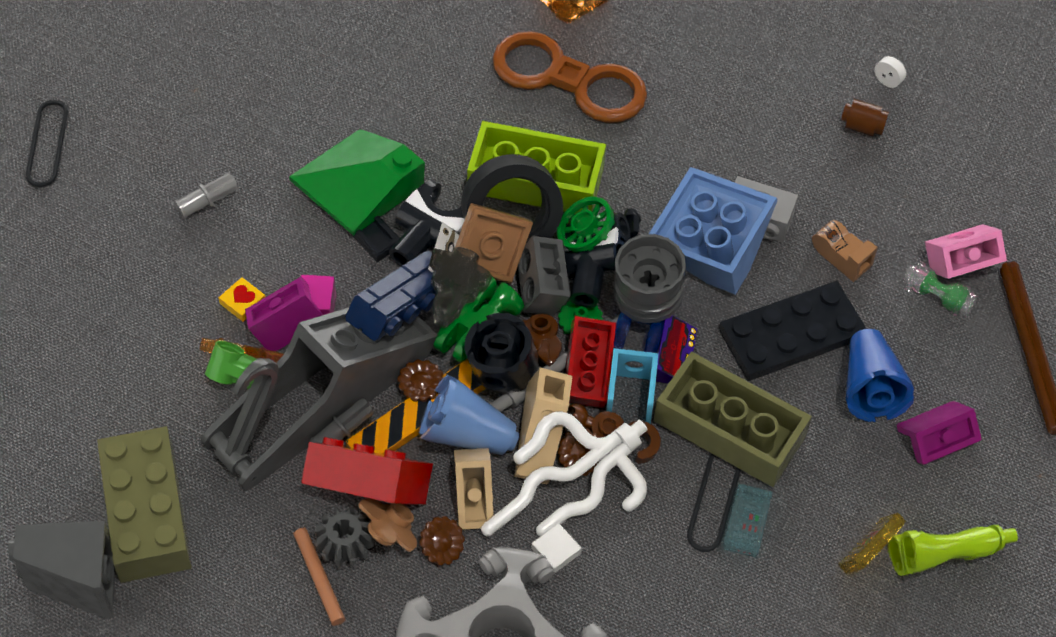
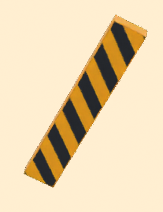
[345,358,486,454]

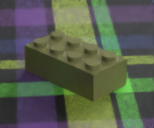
[654,351,812,487]
[97,426,192,583]

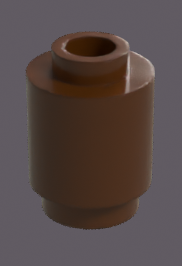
[841,98,889,136]

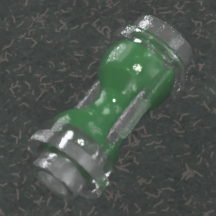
[903,261,978,318]

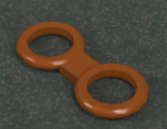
[493,31,647,123]

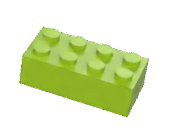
[467,121,606,214]

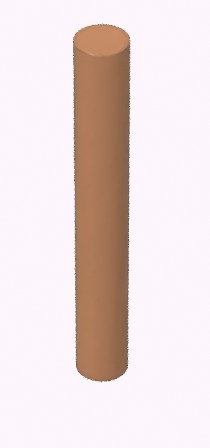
[293,528,345,626]

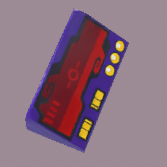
[656,315,697,384]

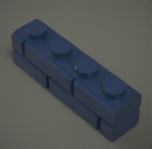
[345,250,453,341]

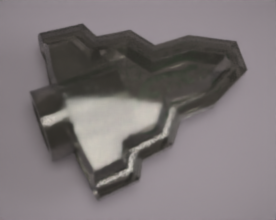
[429,247,493,328]

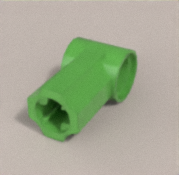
[205,341,257,389]

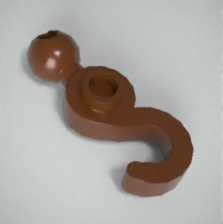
[567,404,661,464]

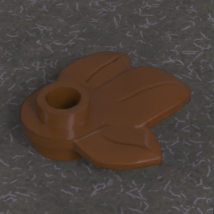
[522,314,562,366]

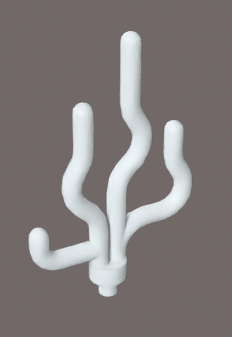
[481,411,648,537]

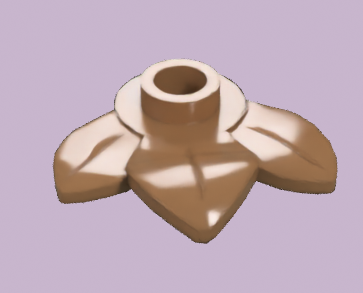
[358,498,417,552]

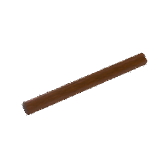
[1000,261,1056,435]

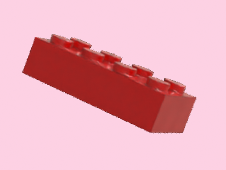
[565,316,616,408]

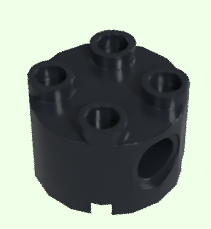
[464,313,539,392]

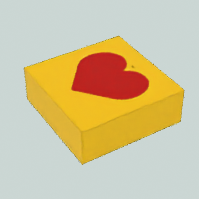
[218,277,266,322]

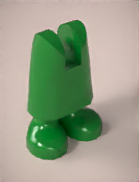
[433,273,525,363]

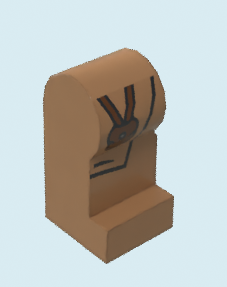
[812,220,878,282]

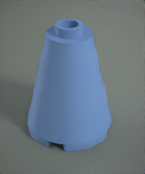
[419,375,519,455]

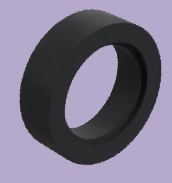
[461,154,563,243]

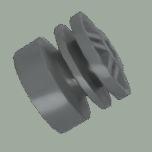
[614,234,686,323]

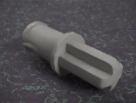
[174,173,238,219]

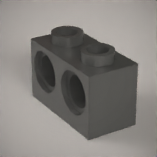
[518,236,570,316]

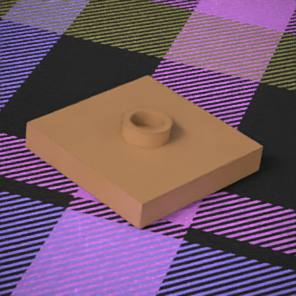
[449,203,533,284]

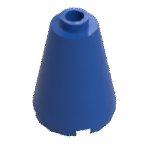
[846,329,914,422]

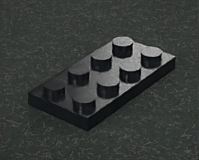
[719,280,867,381]

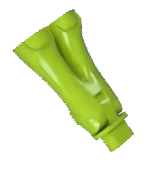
[887,525,1018,576]

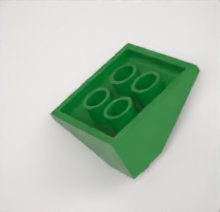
[289,129,425,236]

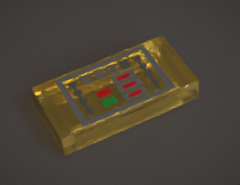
[838,512,906,574]

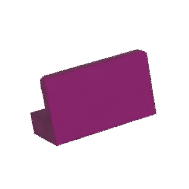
[245,276,323,354]
[896,401,982,465]

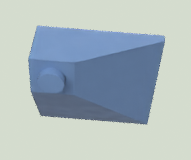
[649,167,777,295]

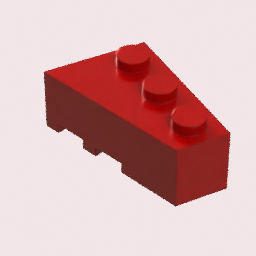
[301,437,433,505]

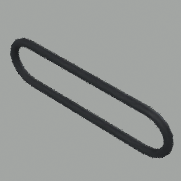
[26,100,68,187]
[687,453,741,552]

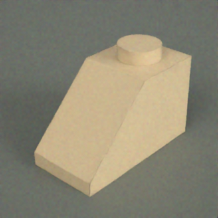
[454,448,494,530]

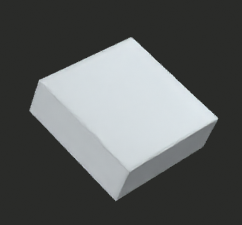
[531,524,582,574]

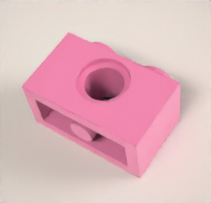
[925,224,1007,279]

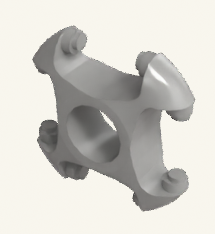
[396,547,607,637]

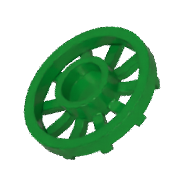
[557,196,615,253]

